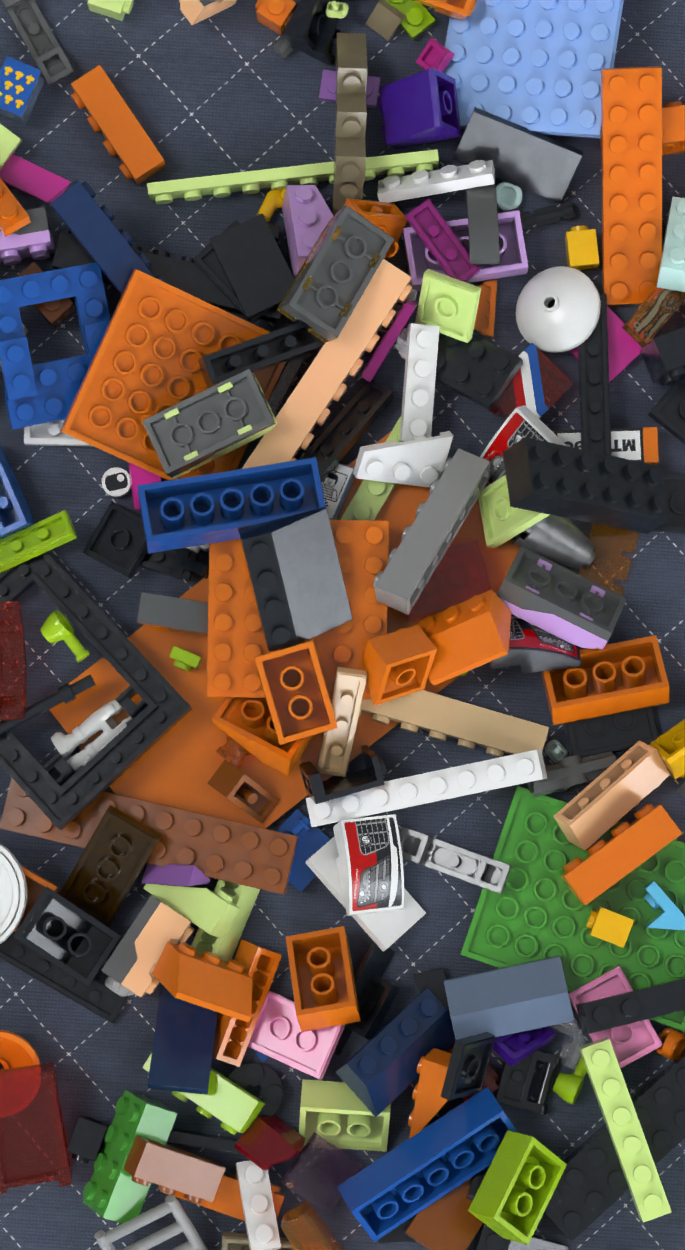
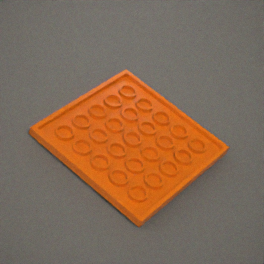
[60,268,286,480]
[207,520,389,700]

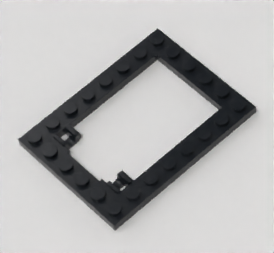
[0,552,192,830]

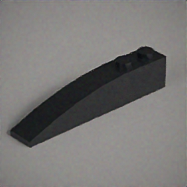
[576,978,685,1034]

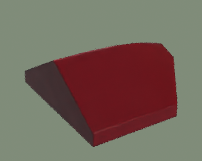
[235,1116,305,1170]

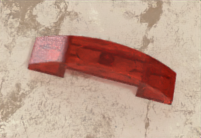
[0,601,27,721]

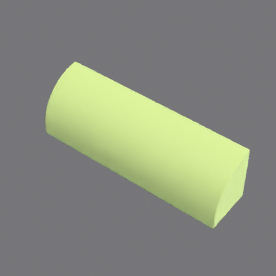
[191,879,260,962]

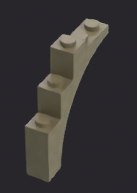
[332,33,368,219]

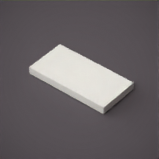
[305,836,426,952]

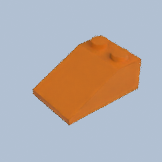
[212,697,314,776]

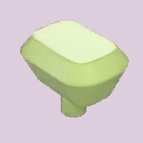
[326,1,349,19]

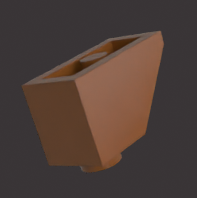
[208,760,279,824]

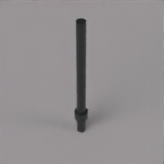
[0,674,96,735]

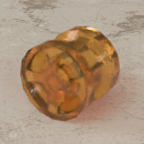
[216,735,251,769]

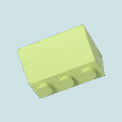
[299,1079,391,1152]

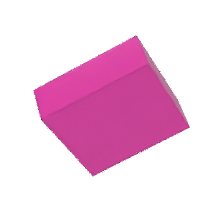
[416,37,454,72]

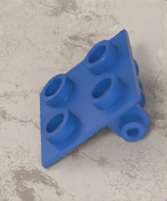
[277,809,331,892]

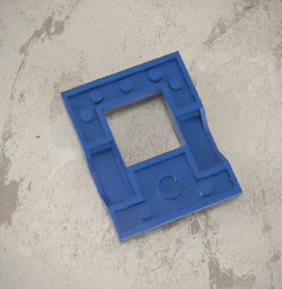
[0,262,110,429]

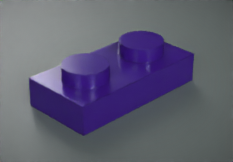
[493,1026,556,1067]

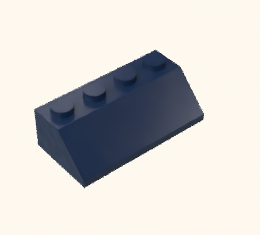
[336,988,456,1117]

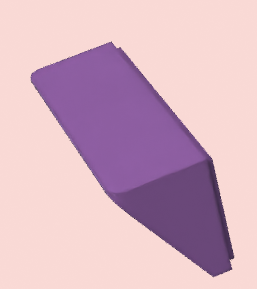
[142,863,210,886]

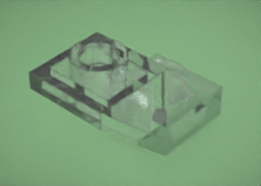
[550,1014,585,1070]

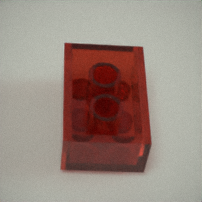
[405,540,491,622]

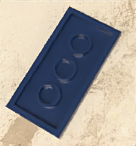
[148,984,218,1095]

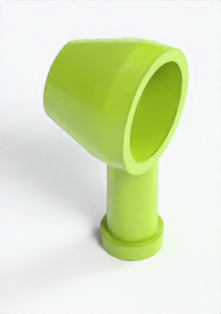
[40,610,90,662]
[553,1056,587,1105]

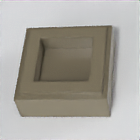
[365,0,405,41]

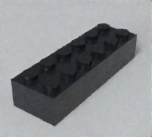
[503,437,670,534]

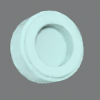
[496,181,522,212]

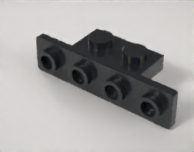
[333,941,400,1056]

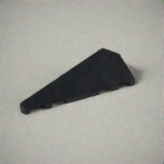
[282,0,347,65]

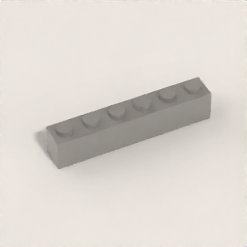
[373,448,491,615]

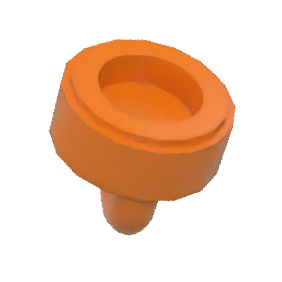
[655,1028,685,1061]

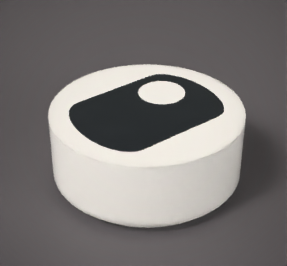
[102,467,131,497]

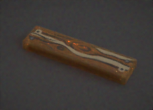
[622,286,685,348]

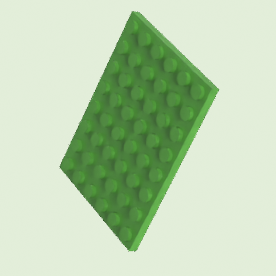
[460,786,685,1032]

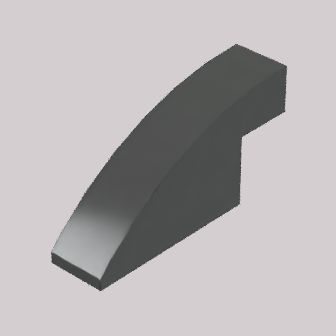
[137,592,208,636]

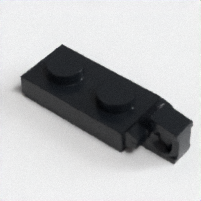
[139,548,209,581]

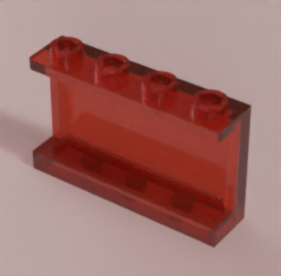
[0,1062,73,1195]

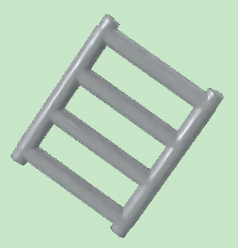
[94,1194,208,1250]

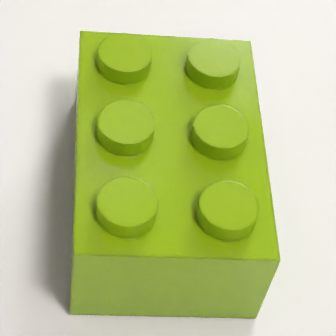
[468,1130,567,1245]

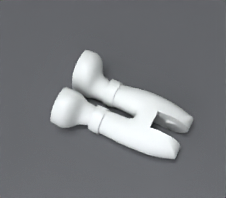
[51,700,132,771]

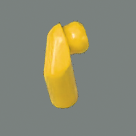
[257,188,286,222]

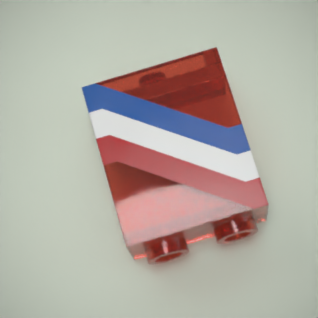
[488,343,574,423]

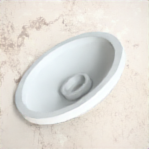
[516,266,601,353]

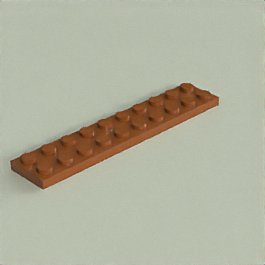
[0,777,299,895]

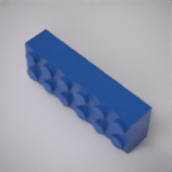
[137,457,326,554]
[337,1087,518,1242]

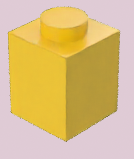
[564,225,599,271]
[585,906,634,948]

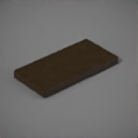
[59,805,162,928]

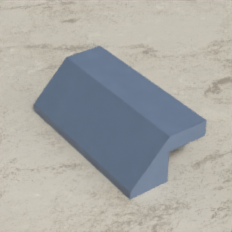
[444,955,574,1040]

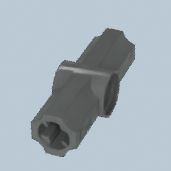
[527,751,617,797]

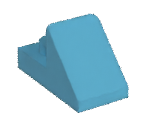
[643,881,685,930]

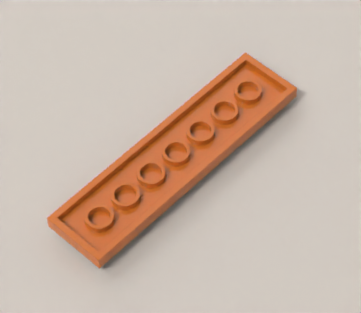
[601,66,662,305]

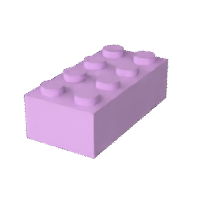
[403,210,529,291]

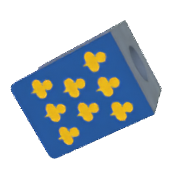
[0,57,44,126]

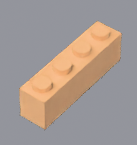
[554,740,671,851]

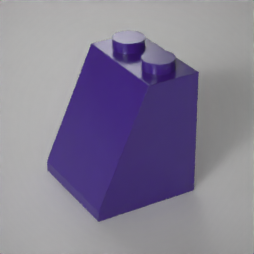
[378,68,462,149]

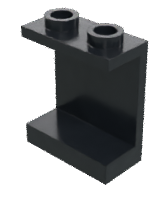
[299,745,387,804]

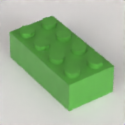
[82,1090,178,1224]

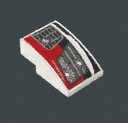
[480,405,567,485]
[333,814,404,916]

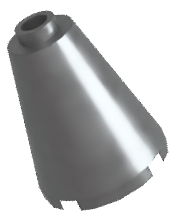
[511,515,596,570]

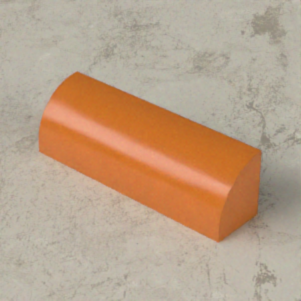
[212,939,282,1067]

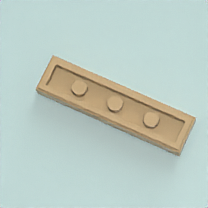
[317,667,367,777]

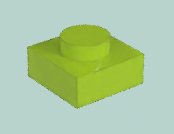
[169,646,202,672]

